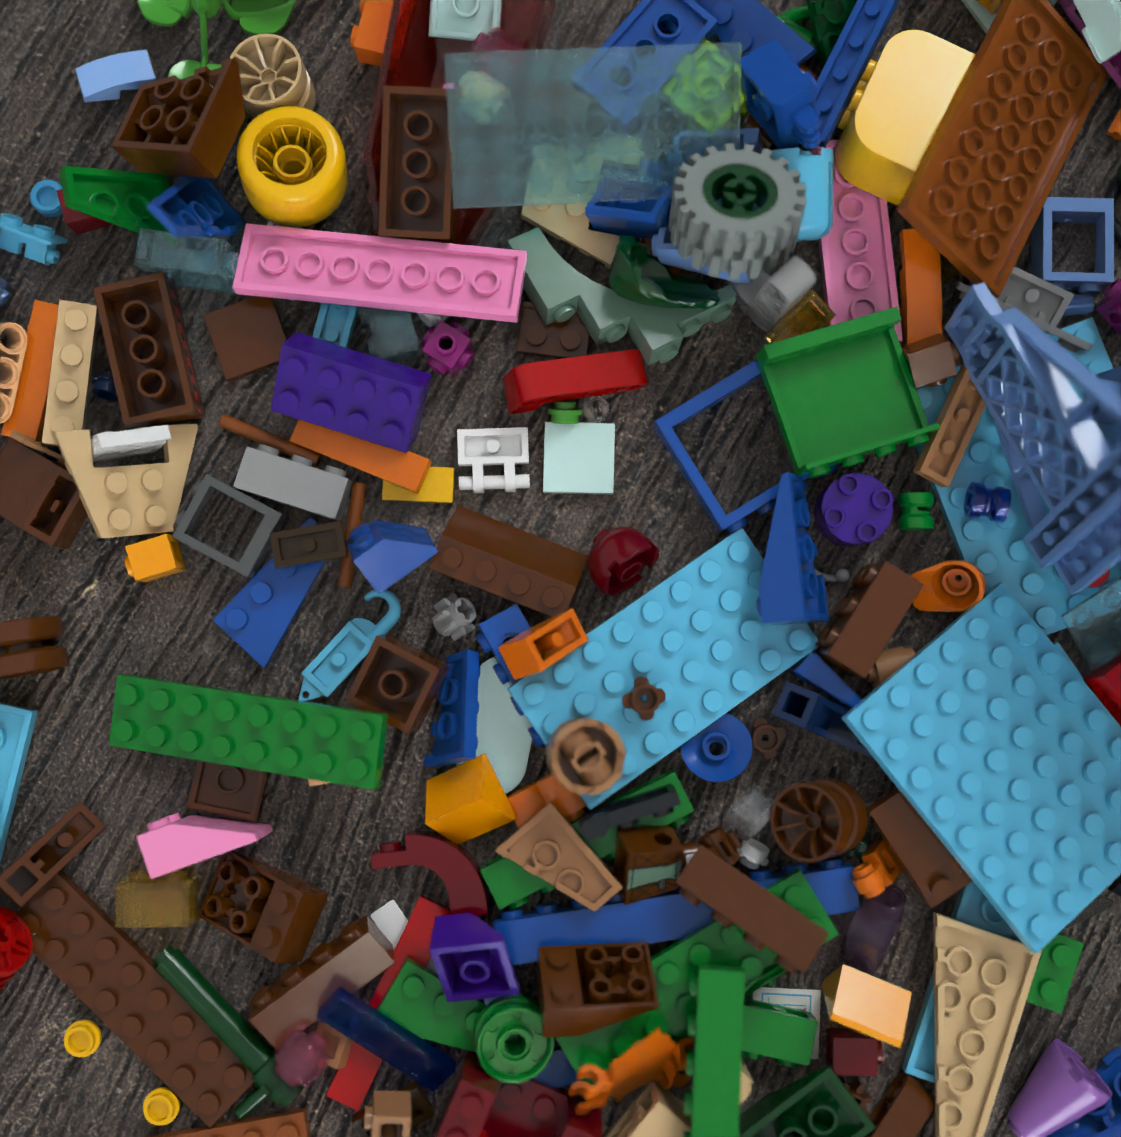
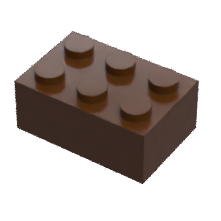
[815,561,924,678]

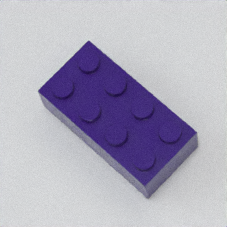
[271,332,432,453]

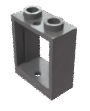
[172,474,289,578]

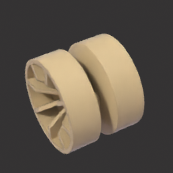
[229,34,316,120]

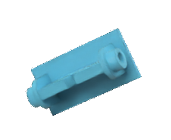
[0,213,68,265]

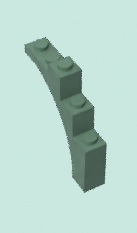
[507,227,738,366]

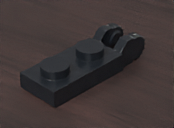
[579,784,681,840]

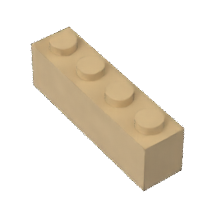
[42,299,99,447]

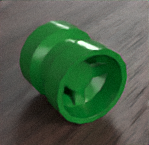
[897,492,934,531]

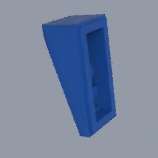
[789,652,862,708]

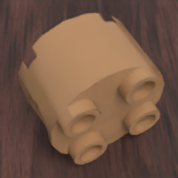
[545,717,625,795]

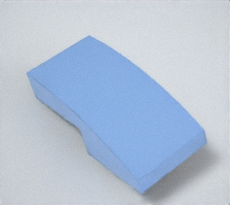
[76,50,156,102]

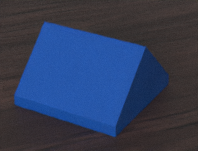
[585,178,673,239]

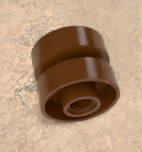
[770,778,868,862]

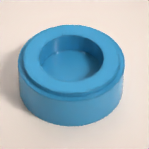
[30,180,63,218]

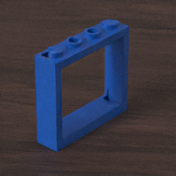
[653,360,838,534]

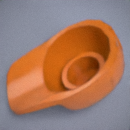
[910,560,985,612]

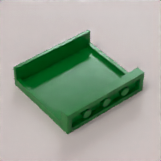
[755,307,940,478]

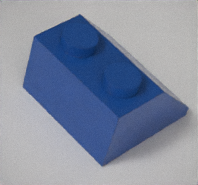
[346,520,439,594]

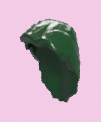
[609,235,720,309]

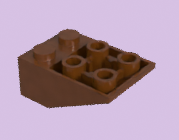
[0,438,88,549]
[198,850,329,963]
[536,942,659,1038]

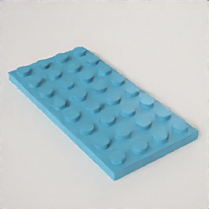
[507,527,818,810]

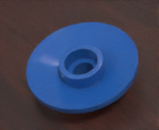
[680,713,753,783]

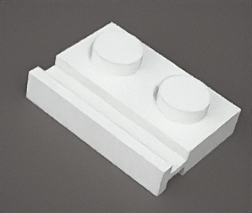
[91,425,171,462]

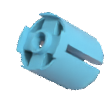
[772,148,834,242]

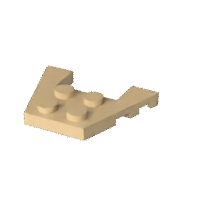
[521,135,645,269]
[52,424,198,538]

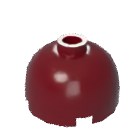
[587,527,659,596]

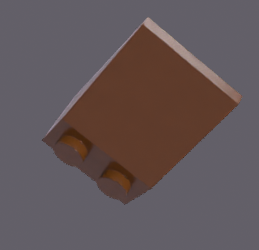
[867,788,973,909]

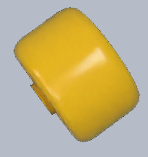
[236,106,348,227]

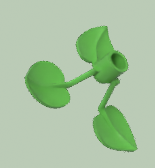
[137,0,296,80]

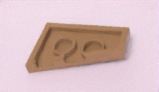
[495,801,623,912]

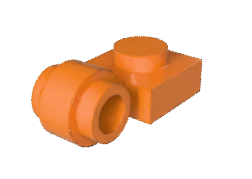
[851,839,901,899]

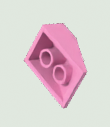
[136,812,273,879]

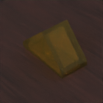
[764,289,836,343]

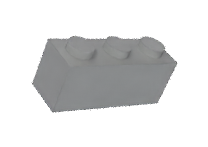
[233,444,353,521]

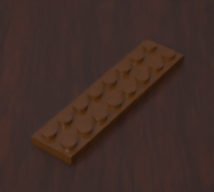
[16,870,254,1128]

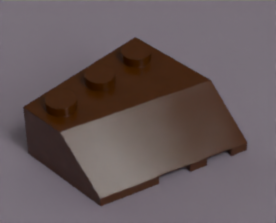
[111,58,246,179]

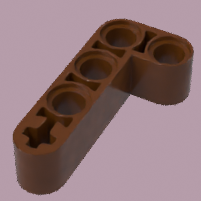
[864,1072,935,1137]

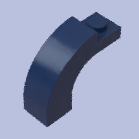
[772,681,874,759]

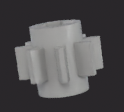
[432,593,476,641]

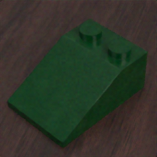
[739,1065,876,1137]

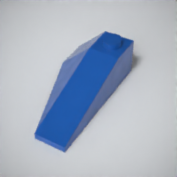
[146,176,247,237]

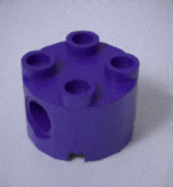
[813,473,894,548]

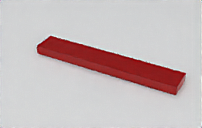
[326,895,451,1111]

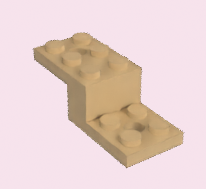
[604,1058,753,1137]

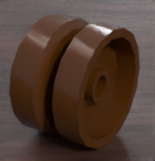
[0,616,70,680]

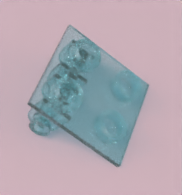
[1061,577,1121,669]

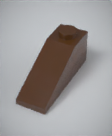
[0,801,106,908]

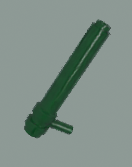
[154,945,305,1119]

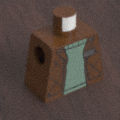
[613,826,698,905]

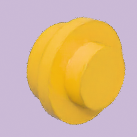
[64,1019,102,1057]
[143,1087,180,1126]

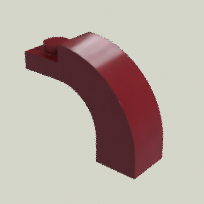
[370,830,489,916]

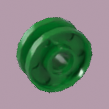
[474,995,554,1083]

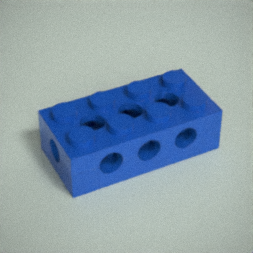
[571,0,718,137]

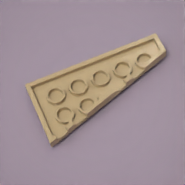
[933,912,1042,1137]

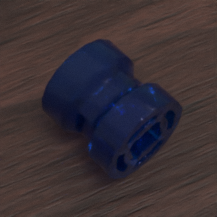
[964,482,1011,523]

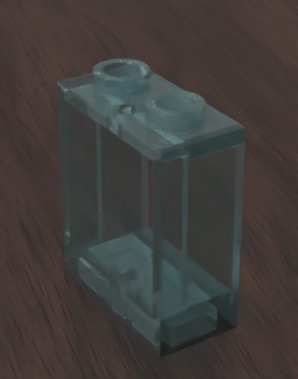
[135,228,239,293]

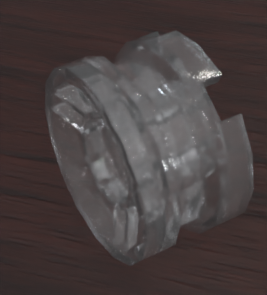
[722,783,774,841]

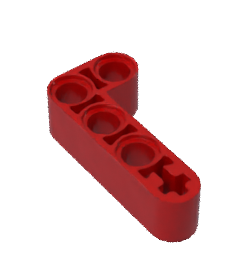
[502,349,649,414]

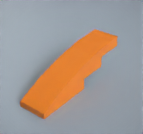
[899,228,942,346]

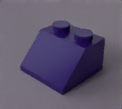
[429,913,520,1002]

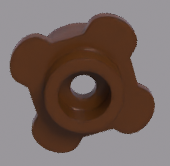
[622,677,666,720]
[750,717,786,759]

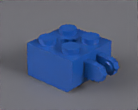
[737,38,823,150]

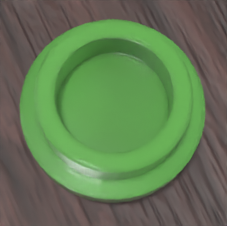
[548,400,583,424]

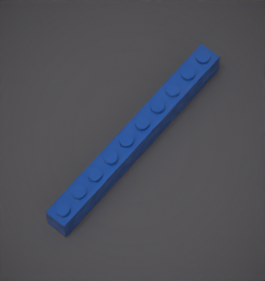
[493,857,860,965]

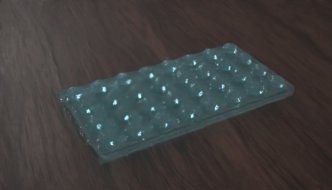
[444,42,741,209]

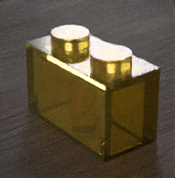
[115,871,199,927]

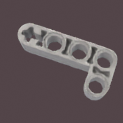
[723,256,816,332]

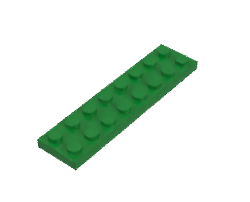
[109,674,388,790]
[555,868,839,1085]

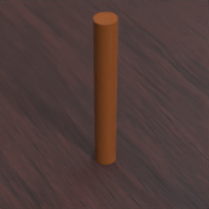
[219,414,322,467]
[337,482,367,588]

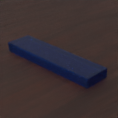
[316,987,457,1092]

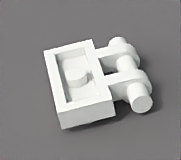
[457,427,530,493]

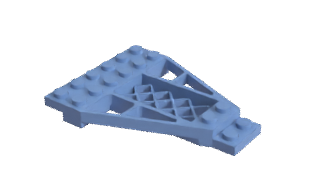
[944,282,1121,595]

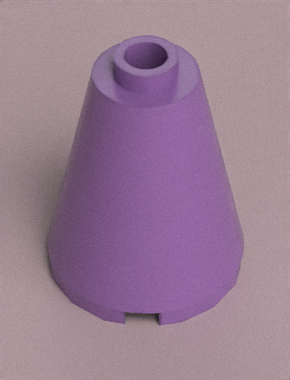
[1007,1039,1112,1137]

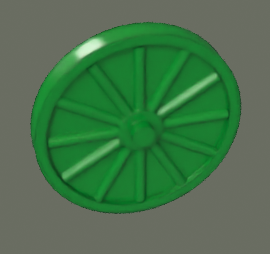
[744,965,787,997]

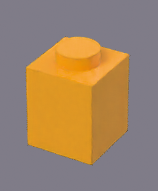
[124,534,186,582]

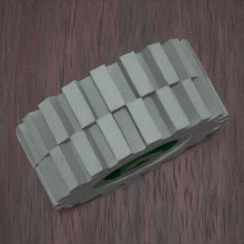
[669,143,806,280]

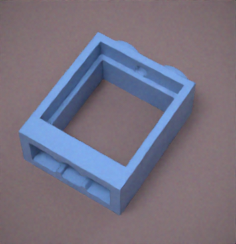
[1031,197,1114,296]

